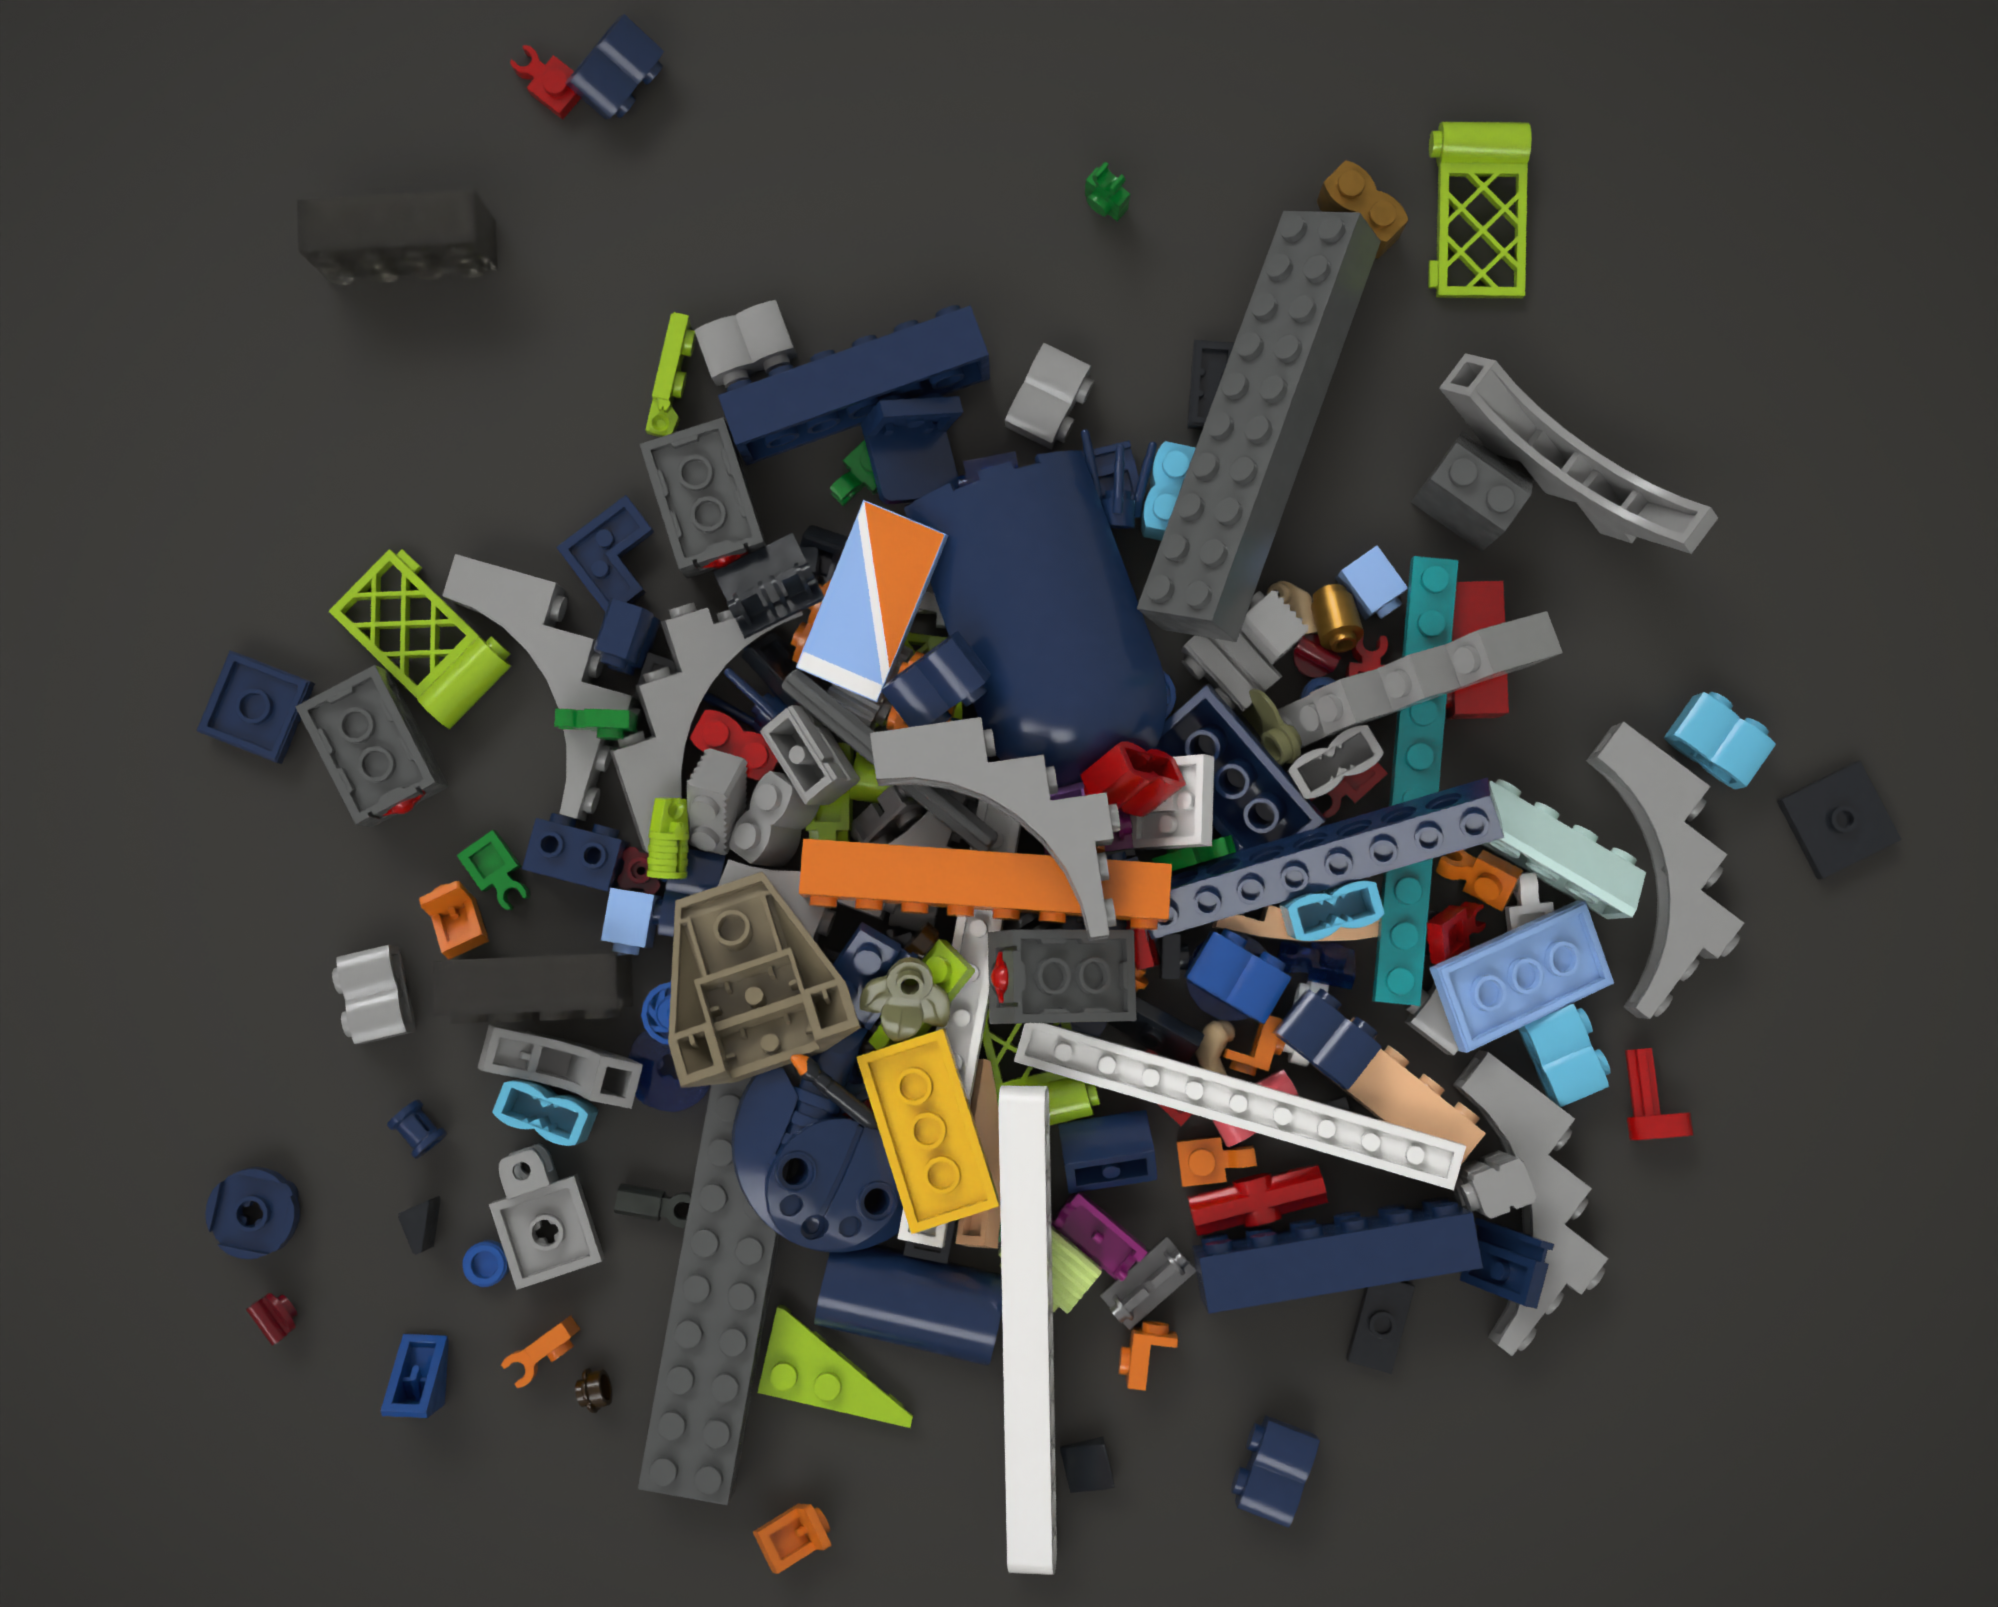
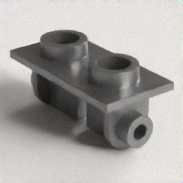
[850,785,926,844]
[1100,1237,1196,1330]

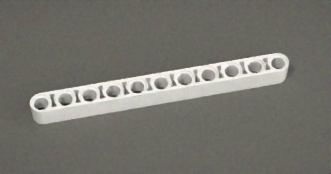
[998,1086,1057,1575]

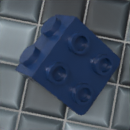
[861,393,963,504]

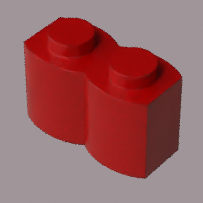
[690,710,782,783]
[1080,741,1186,817]

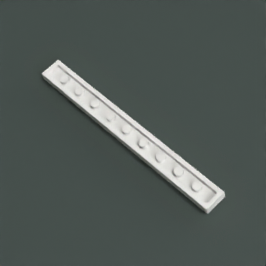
[898,800,1022,1248]
[1014,1023,1466,1190]

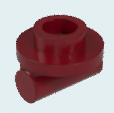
[1293,634,1341,678]
[246,1293,298,1346]

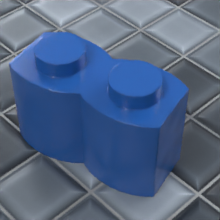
[1184,928,1292,1024]

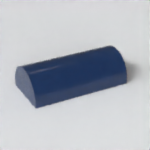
[1155,684,1326,852]
[814,1245,1002,1366]

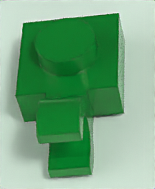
[830,440,878,507]

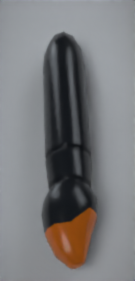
[790,1054,878,1130]

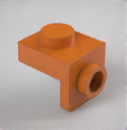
[419,881,489,960]
[1222,1015,1285,1076]
[1118,1321,1179,1391]
[753,1503,831,1574]

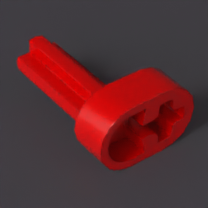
[1625,1048,1693,1140]

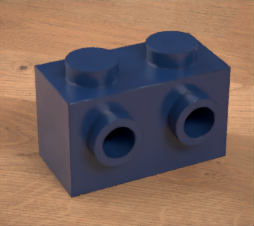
[522,813,630,892]
[1058,1110,1158,1194]

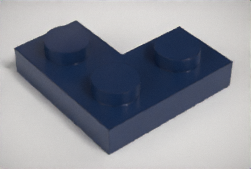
[556,495,655,613]

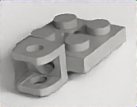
[489,1143,605,1290]

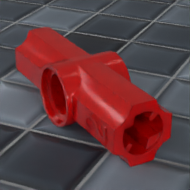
[1187,1164,1328,1236]

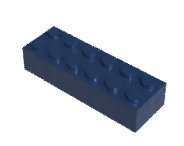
[718,305,990,465]
[1192,1197,1483,1314]

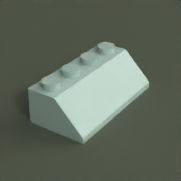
[1481,779,1646,919]

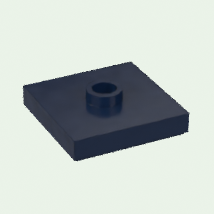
[196,650,315,764]

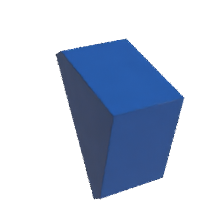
[381,1334,449,1418]

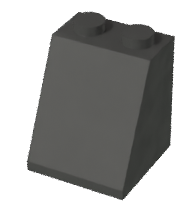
[1411,431,1533,552]

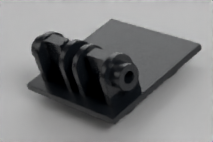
[713,533,824,639]

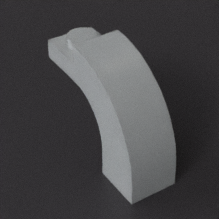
[477,1024,643,1109]

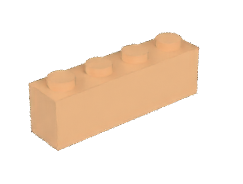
[1309,1017,1486,1164]

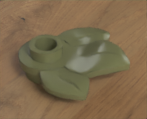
[1242,688,1302,767]
[860,957,950,1042]

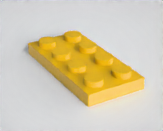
[856,1028,1000,1234]

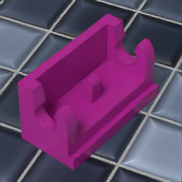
[1051,1192,1148,1282]

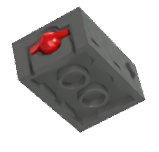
[639,417,767,578]
[295,665,449,828]
[988,930,1136,1024]

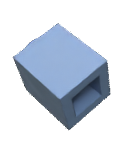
[1335,545,1408,620]
[601,888,662,955]

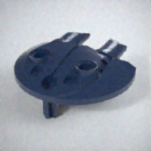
[732,1027,903,1252]

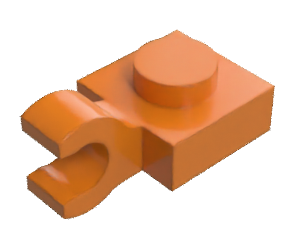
[1435,849,1524,911]
[1176,1136,1257,1187]
[501,1315,581,1388]

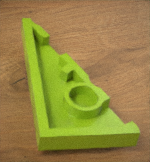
[757,1305,913,1428]

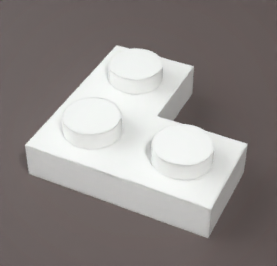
[1130,754,1214,851]

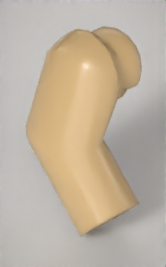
[1267,581,1317,637]
[1195,1019,1235,1075]

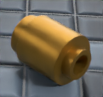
[1311,584,1364,653]

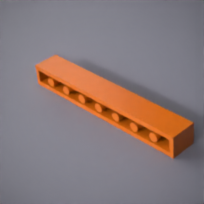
[799,839,1172,930]

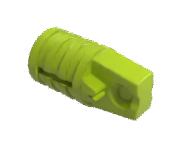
[646,797,690,879]

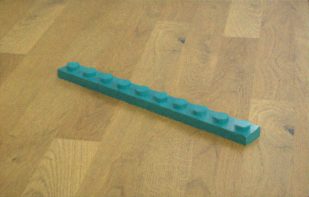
[1372,556,1458,1006]

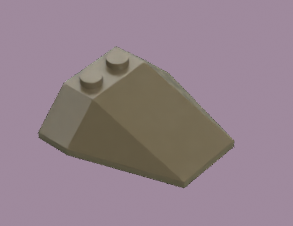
[668,871,861,1088]

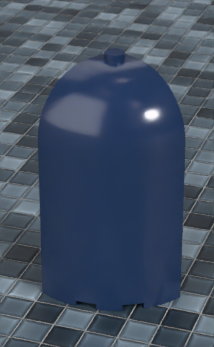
[904,450,1167,788]

